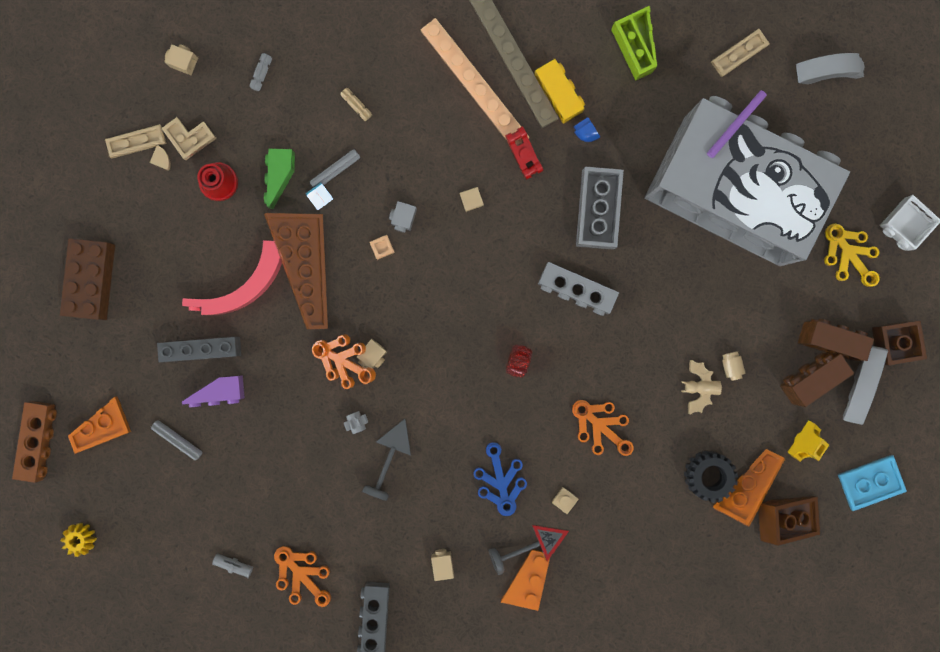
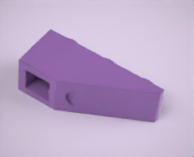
[182,375,244,407]

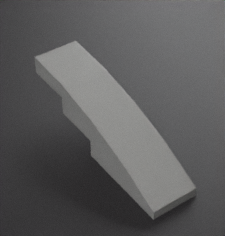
[843,346,888,425]

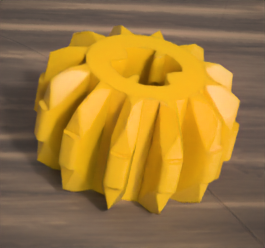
[60,523,97,557]

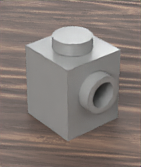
[389,201,417,233]

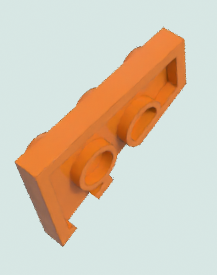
[68,396,131,454]
[501,549,550,611]

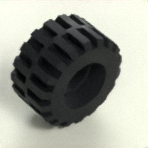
[684,451,738,502]

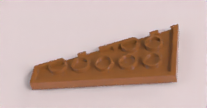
[264,213,328,330]

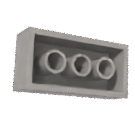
[576,167,624,250]

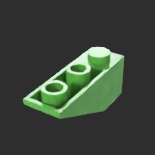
[264,149,295,209]

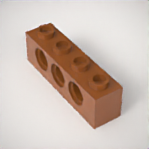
[12,401,57,483]

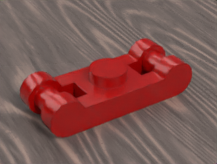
[505,126,543,180]

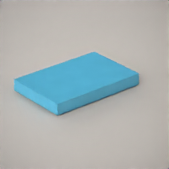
[838,455,907,511]

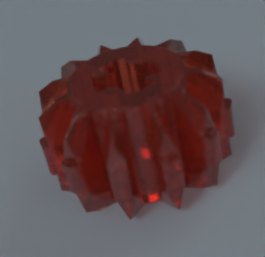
[506,345,532,378]

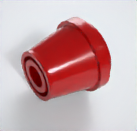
[197,162,238,201]

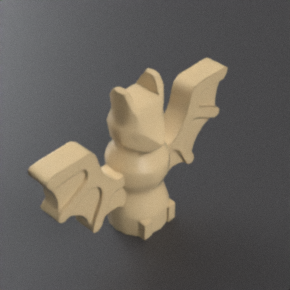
[681,360,722,414]

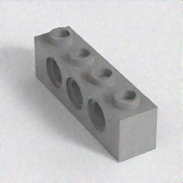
[538,262,619,316]

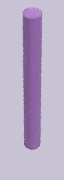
[707,90,767,158]

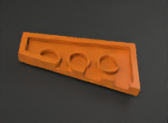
[713,449,785,527]

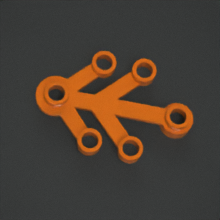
[312,334,376,389]
[572,400,634,456]
[274,546,331,607]

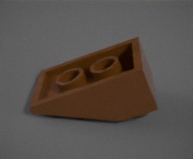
[758,496,820,546]

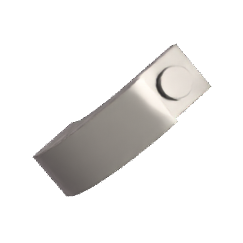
[796,53,865,84]

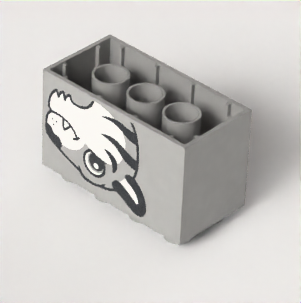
[644,96,850,266]

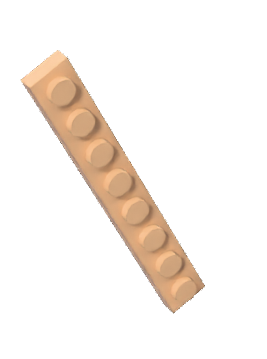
[421,18,529,145]

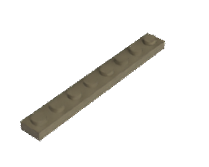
[469,0,559,129]

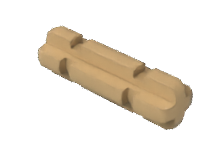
[341,88,372,121]

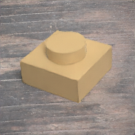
[552,487,579,514]

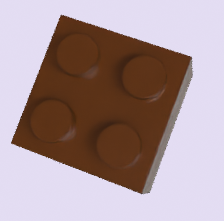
[872,320,927,365]

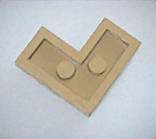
[162,117,217,160]

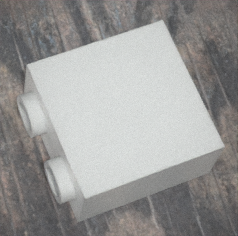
[879,195,940,251]

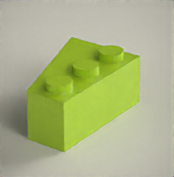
[611,6,657,81]

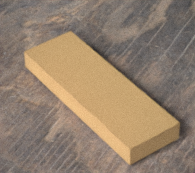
[711,29,770,77]
[105,124,167,158]

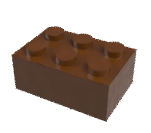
[797,319,874,361]
[780,353,854,407]

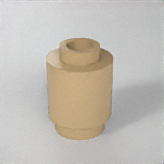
[722,351,745,381]

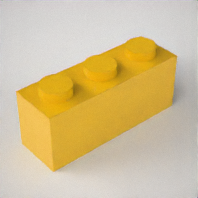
[534,59,585,124]

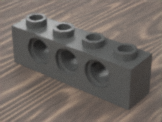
[157,337,241,362]
[357,582,390,652]

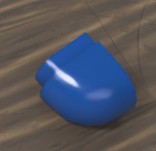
[574,117,600,142]

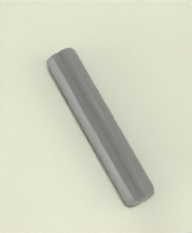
[310,150,360,188]
[151,421,202,460]

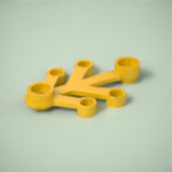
[824,224,880,287]

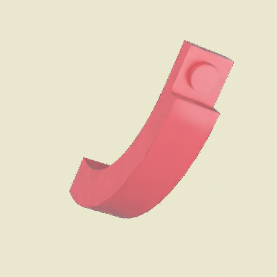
[182,240,282,315]

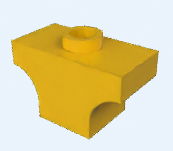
[788,420,829,462]

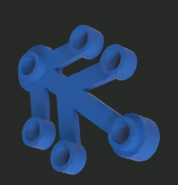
[474,442,527,516]

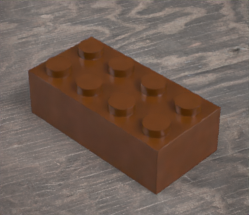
[60,238,115,320]

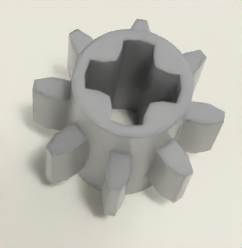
[344,411,368,434]

